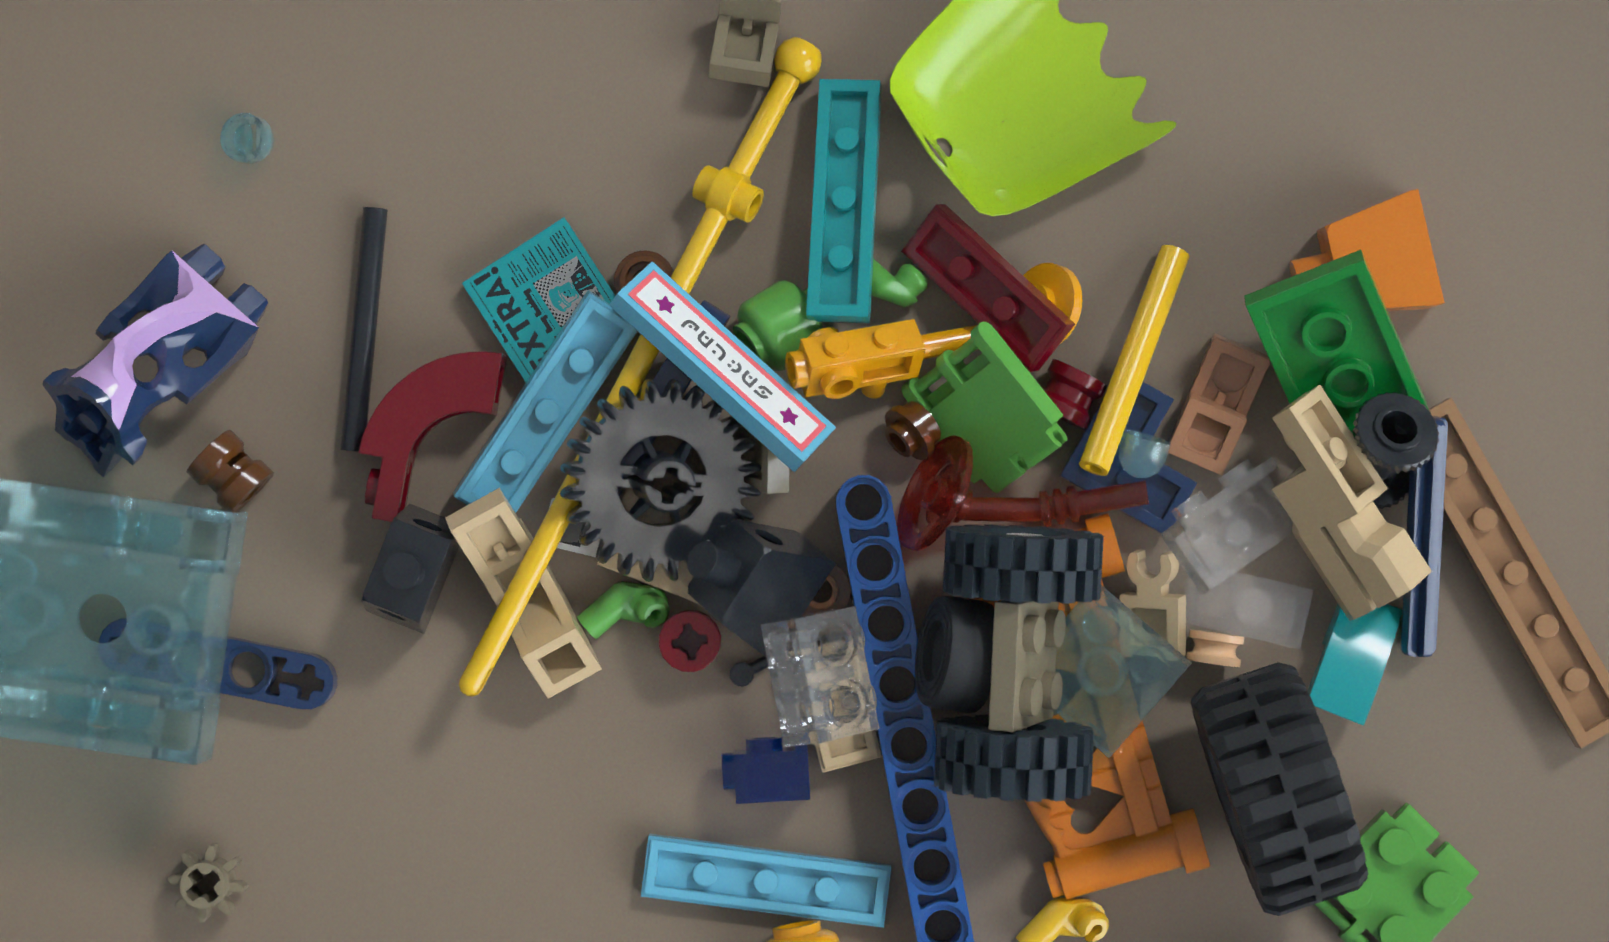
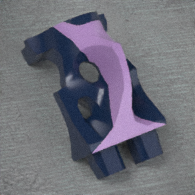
[42,244,268,477]

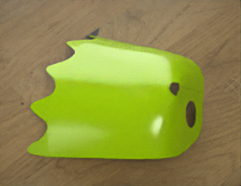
[890,0,1176,216]

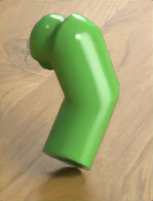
[577,581,670,639]

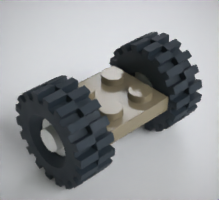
[934,524,1104,802]

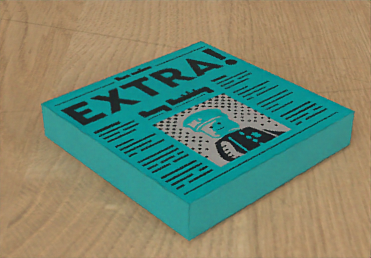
[462,217,616,382]

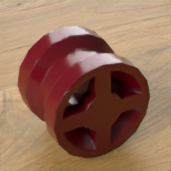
[1043,359,1107,430]
[659,610,721,672]

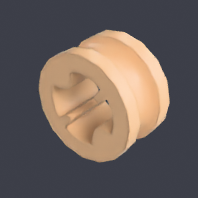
[1186,629,1245,667]

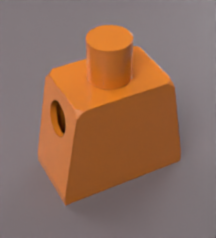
[1290,189,1445,311]

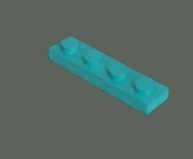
[806,79,882,323]

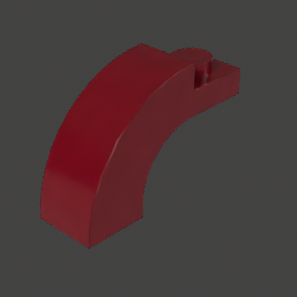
[358,352,508,522]

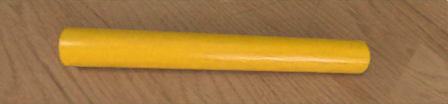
[1079,245,1189,476]

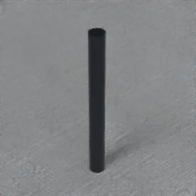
[340,207,388,452]

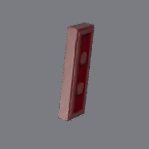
[901,204,1075,372]

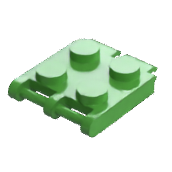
[901,322,1067,493]
[1315,802,1479,942]

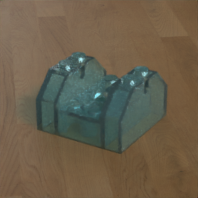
[0,477,248,765]

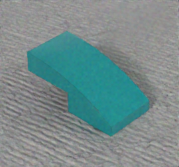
[1307,604,1403,726]

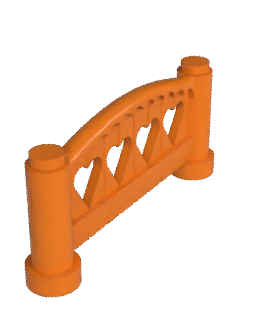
[966,513,1210,900]

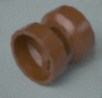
[186,430,274,515]

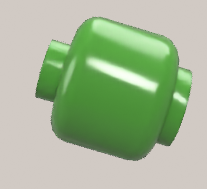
[733,280,823,371]

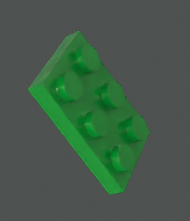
[1244,250,1429,442]

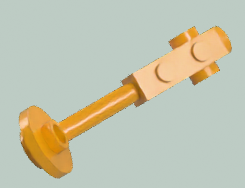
[785,263,1082,399]

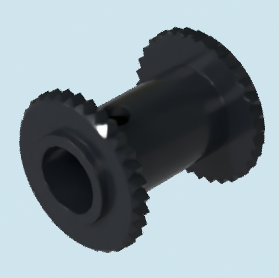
[1353,392,1439,509]

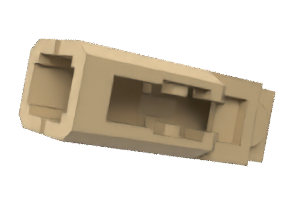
[1272,385,1432,621]

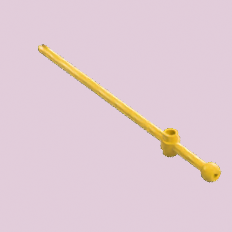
[458,37,822,697]

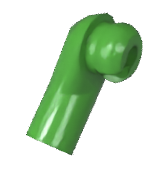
[871,258,928,307]

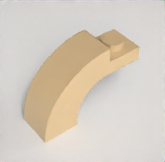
[445,488,602,699]

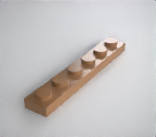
[1429,397,1609,749]

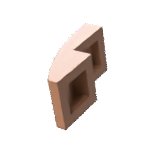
[1166,333,1271,476]

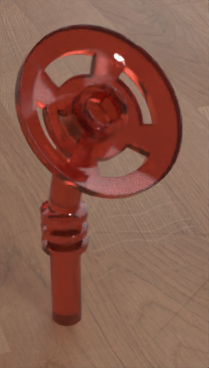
[897,435,1150,551]

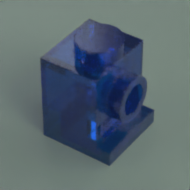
[722,734,810,804]

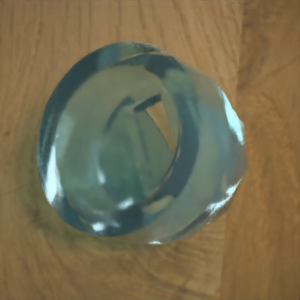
[220,113,275,164]
[1118,429,1171,478]

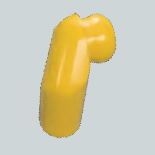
[1015,897,1109,942]

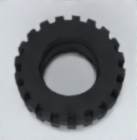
[1190,662,1368,916]

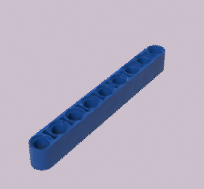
[836,475,974,942]

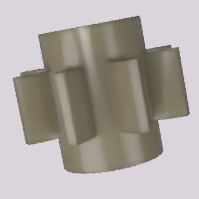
[167,843,249,922]

